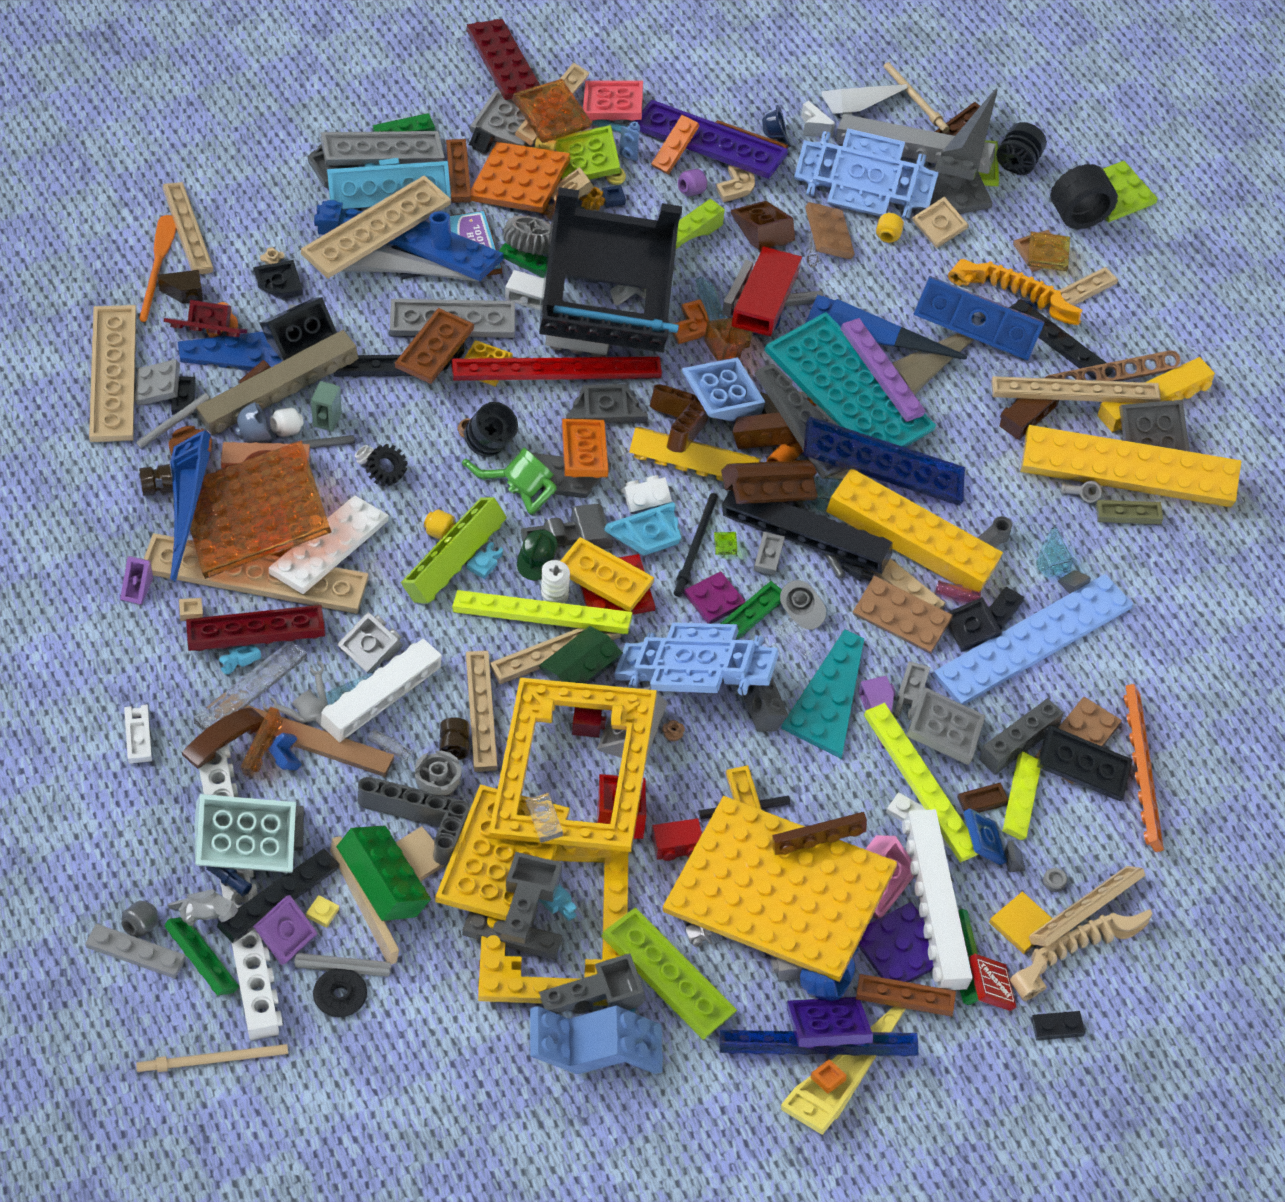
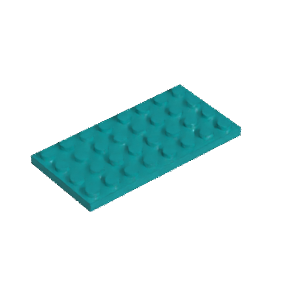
[764,312,936,466]

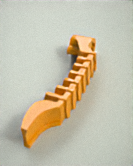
[948,259,1082,325]

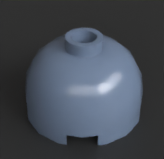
[235,402,275,443]

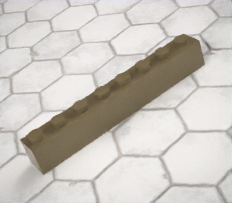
[196,330,358,436]

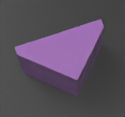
[120,556,153,605]

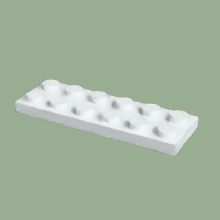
[269,495,389,594]

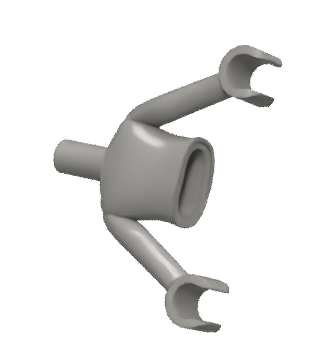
[263,661,328,731]

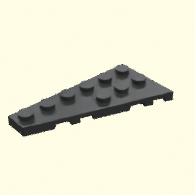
[754,363,871,480]

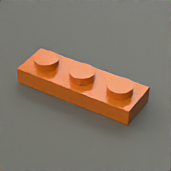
[651,115,700,175]

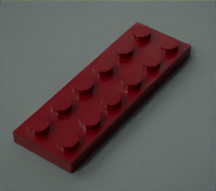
[466,19,542,100]
[186,605,325,651]

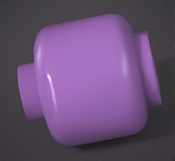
[677,169,707,197]

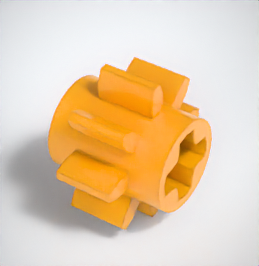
[579,187,605,211]

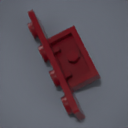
[164,300,248,337]

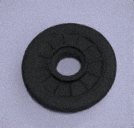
[313,969,367,1017]

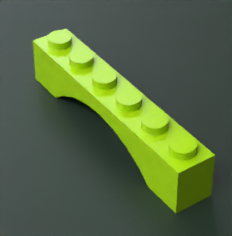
[676,198,725,249]

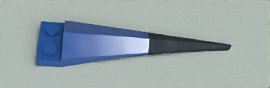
[805,294,967,360]

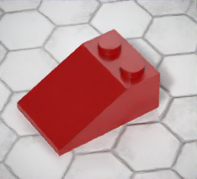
[596,774,646,840]

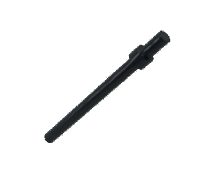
[673,493,718,597]

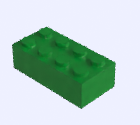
[336,825,431,921]

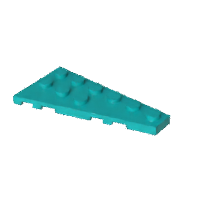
[781,629,864,759]

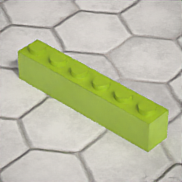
[400,497,507,603]

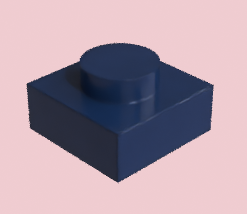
[602,185,626,208]

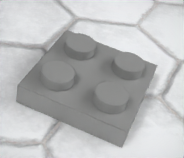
[135,359,180,405]

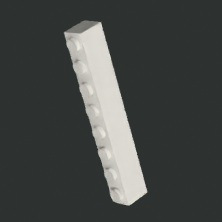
[902,809,972,990]

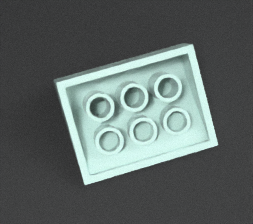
[195,794,296,873]

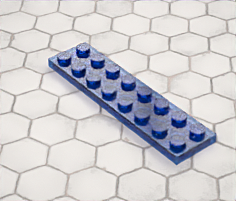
[803,416,965,506]

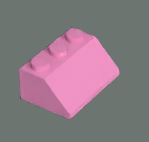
[865,835,915,919]

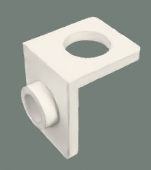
[610,285,646,305]

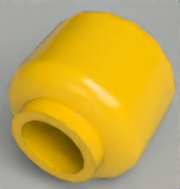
[876,213,904,243]
[424,509,456,540]

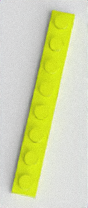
[452,590,632,634]
[864,703,979,863]

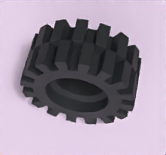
[365,444,408,486]

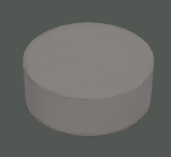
[1043,868,1067,892]

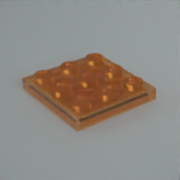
[512,79,592,143]

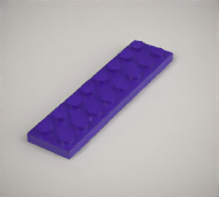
[633,99,788,179]

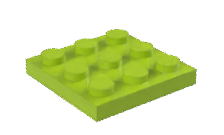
[554,125,622,180]
[1103,160,1158,223]

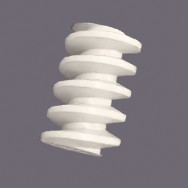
[541,560,570,603]

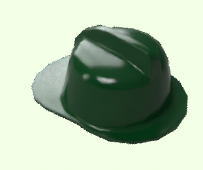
[517,529,558,581]

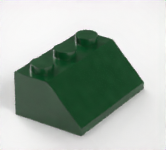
[539,626,623,684]

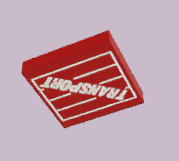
[969,954,1017,1011]

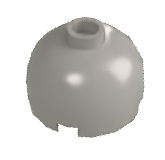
[415,751,462,796]

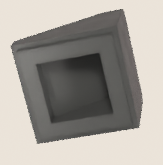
[1058,570,1091,594]
[1004,840,1025,872]

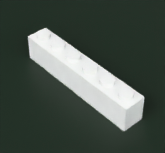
[321,639,442,743]

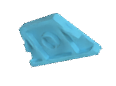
[604,502,681,556]

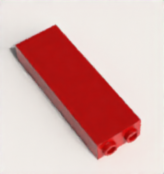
[731,246,802,337]

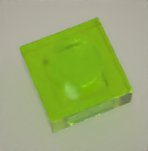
[714,532,738,555]

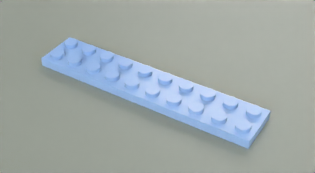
[933,574,1133,705]

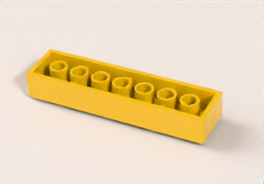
[826,468,1003,596]

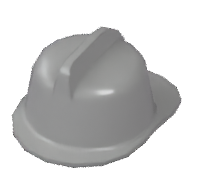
[780,580,826,630]

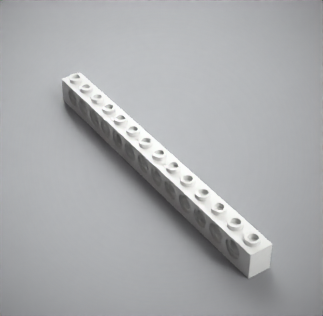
[199,744,283,1041]

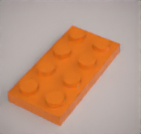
[562,419,608,478]

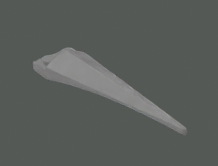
[342,245,481,282]

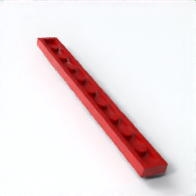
[451,356,662,381]

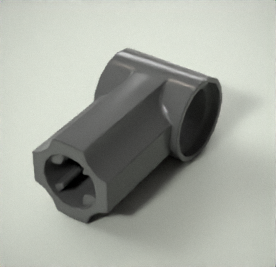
[977,516,1012,548]

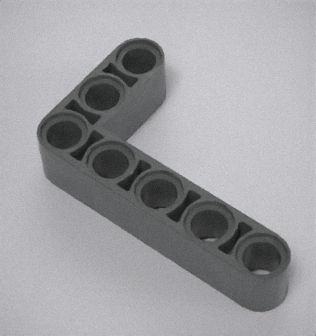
[357,777,469,865]

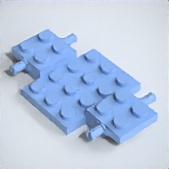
[794,128,938,220]
[614,623,779,695]

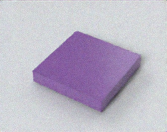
[253,895,318,965]

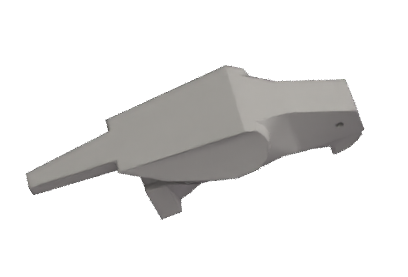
[167,889,238,926]

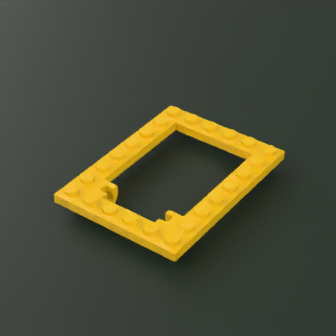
[489,678,657,852]
[478,845,628,1006]

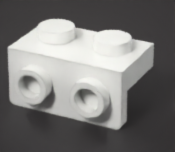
[621,475,672,513]

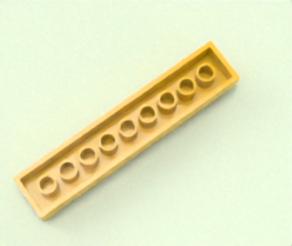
[1020,425,1242,507]

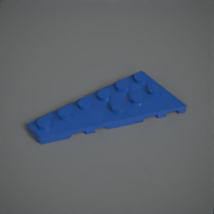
[178,331,282,371]

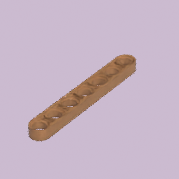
[1045,350,1180,382]

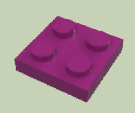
[684,571,746,624]

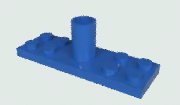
[388,211,504,281]
[913,276,1044,360]

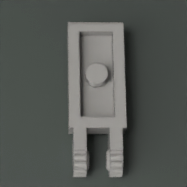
[894,661,930,720]

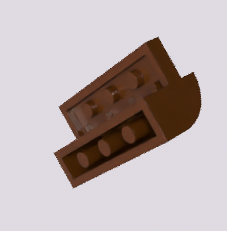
[721,460,818,504]

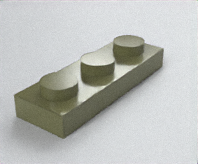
[1096,500,1163,524]

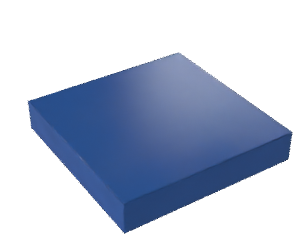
[963,808,1007,865]

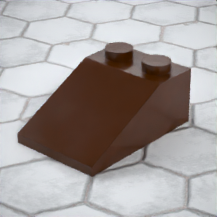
[731,201,795,251]

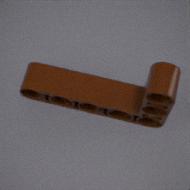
[650,384,709,453]

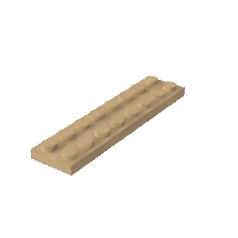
[301,176,451,279]
[89,305,137,442]

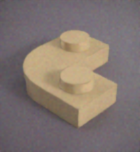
[716,165,755,203]

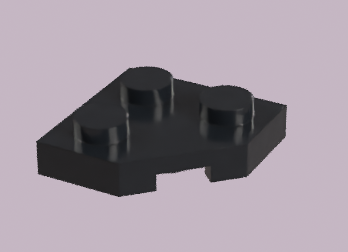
[253,260,303,299]

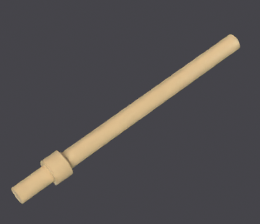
[884,62,950,133]
[136,1044,288,1072]

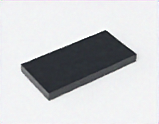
[1037,725,1133,801]

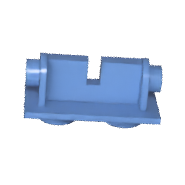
[619,122,640,161]

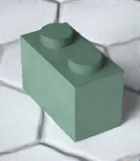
[311,381,342,432]

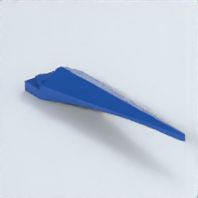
[170,430,211,582]

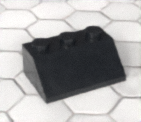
[259,297,337,361]

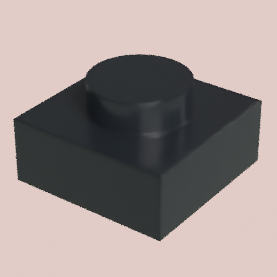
[468,127,495,154]

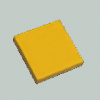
[989,891,1053,954]

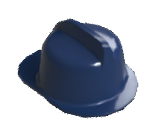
[762,105,791,147]

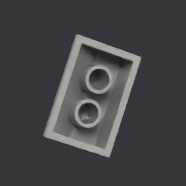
[545,335,610,357]
[597,686,668,758]

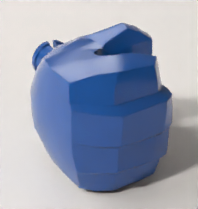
[800,946,859,1001]

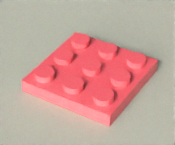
[583,81,643,121]

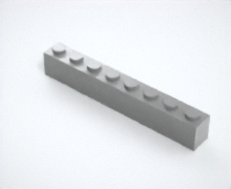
[836,114,995,174]

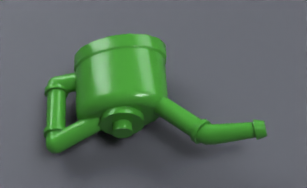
[462,447,557,515]

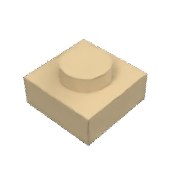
[179,598,203,621]

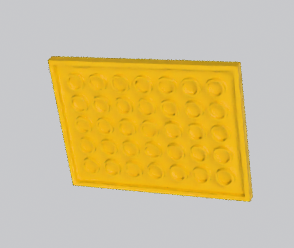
[662,796,897,982]

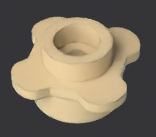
[260,247,285,265]

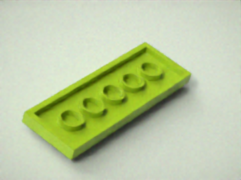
[601,907,737,1040]

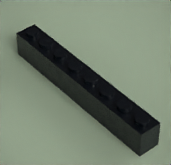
[722,490,893,574]

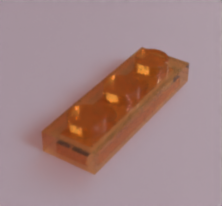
[240,707,283,778]

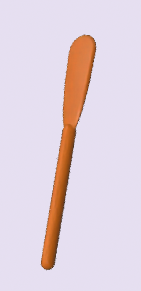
[139,215,176,322]

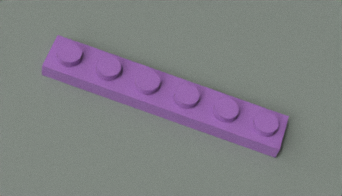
[840,318,925,422]

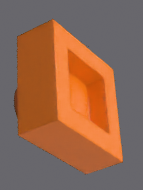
[811,1059,847,1094]

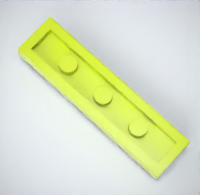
[1002,752,1040,840]

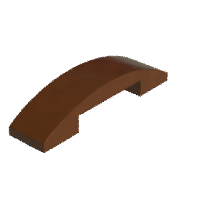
[182,707,268,769]

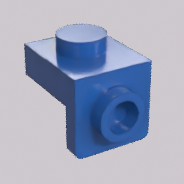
[268,733,302,771]

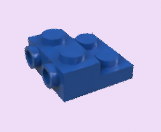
[314,200,363,235]

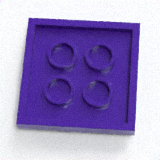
[858,902,934,983]
[787,997,873,1048]

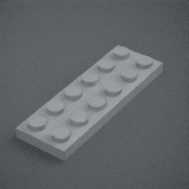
[320,131,444,166]
[390,299,515,338]

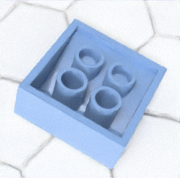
[682,357,765,422]

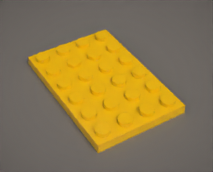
[435,784,570,921]

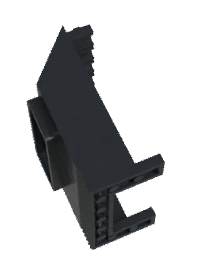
[539,187,682,353]

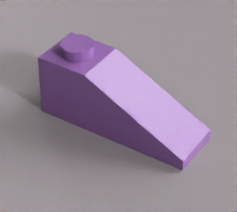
[858,676,895,748]

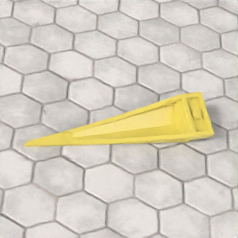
[781,1006,906,1135]

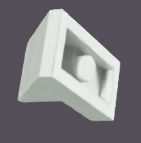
[801,101,835,137]

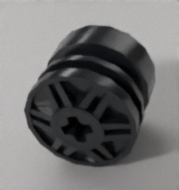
[996,122,1047,175]
[464,402,518,457]

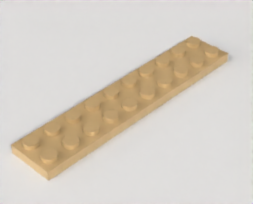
[144,533,369,614]

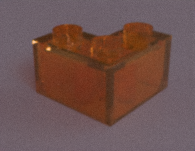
[704,317,753,361]

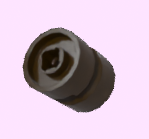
[139,464,173,496]
[439,717,470,760]

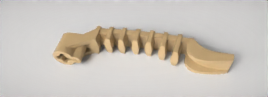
[1010,909,1152,1001]

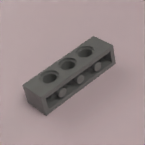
[738,677,788,732]
[979,698,1064,775]

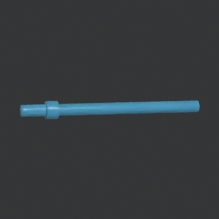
[553,305,679,333]

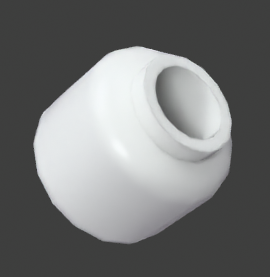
[270,408,304,437]

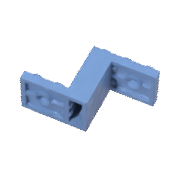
[530,1006,663,1074]

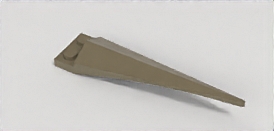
[892,333,975,395]

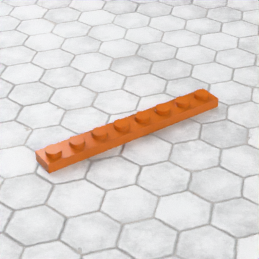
[1124,684,1164,852]

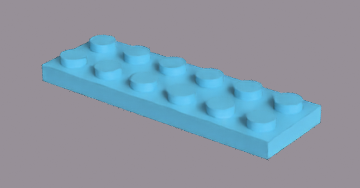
[327,161,451,209]

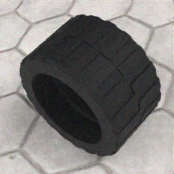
[1050,164,1118,229]

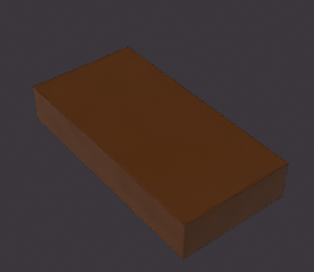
[957,782,1009,813]

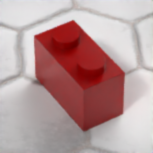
[651,818,702,861]

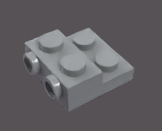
[337,612,403,675]

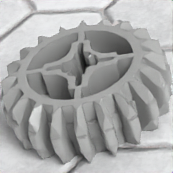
[503,215,551,255]

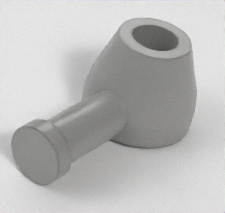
[1061,481,1102,503]

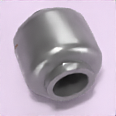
[122,900,158,937]

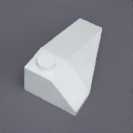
[821,84,907,117]

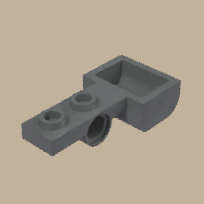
[520,504,614,549]
[501,852,562,944]
[539,953,645,1014]

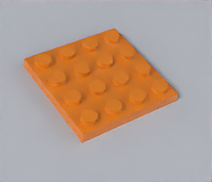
[471,142,571,213]

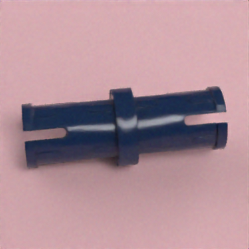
[206,866,252,897]

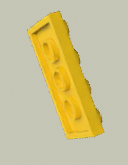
[560,537,654,612]

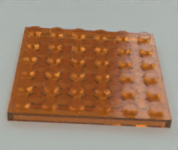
[190,440,332,579]

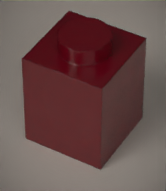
[572,707,606,738]

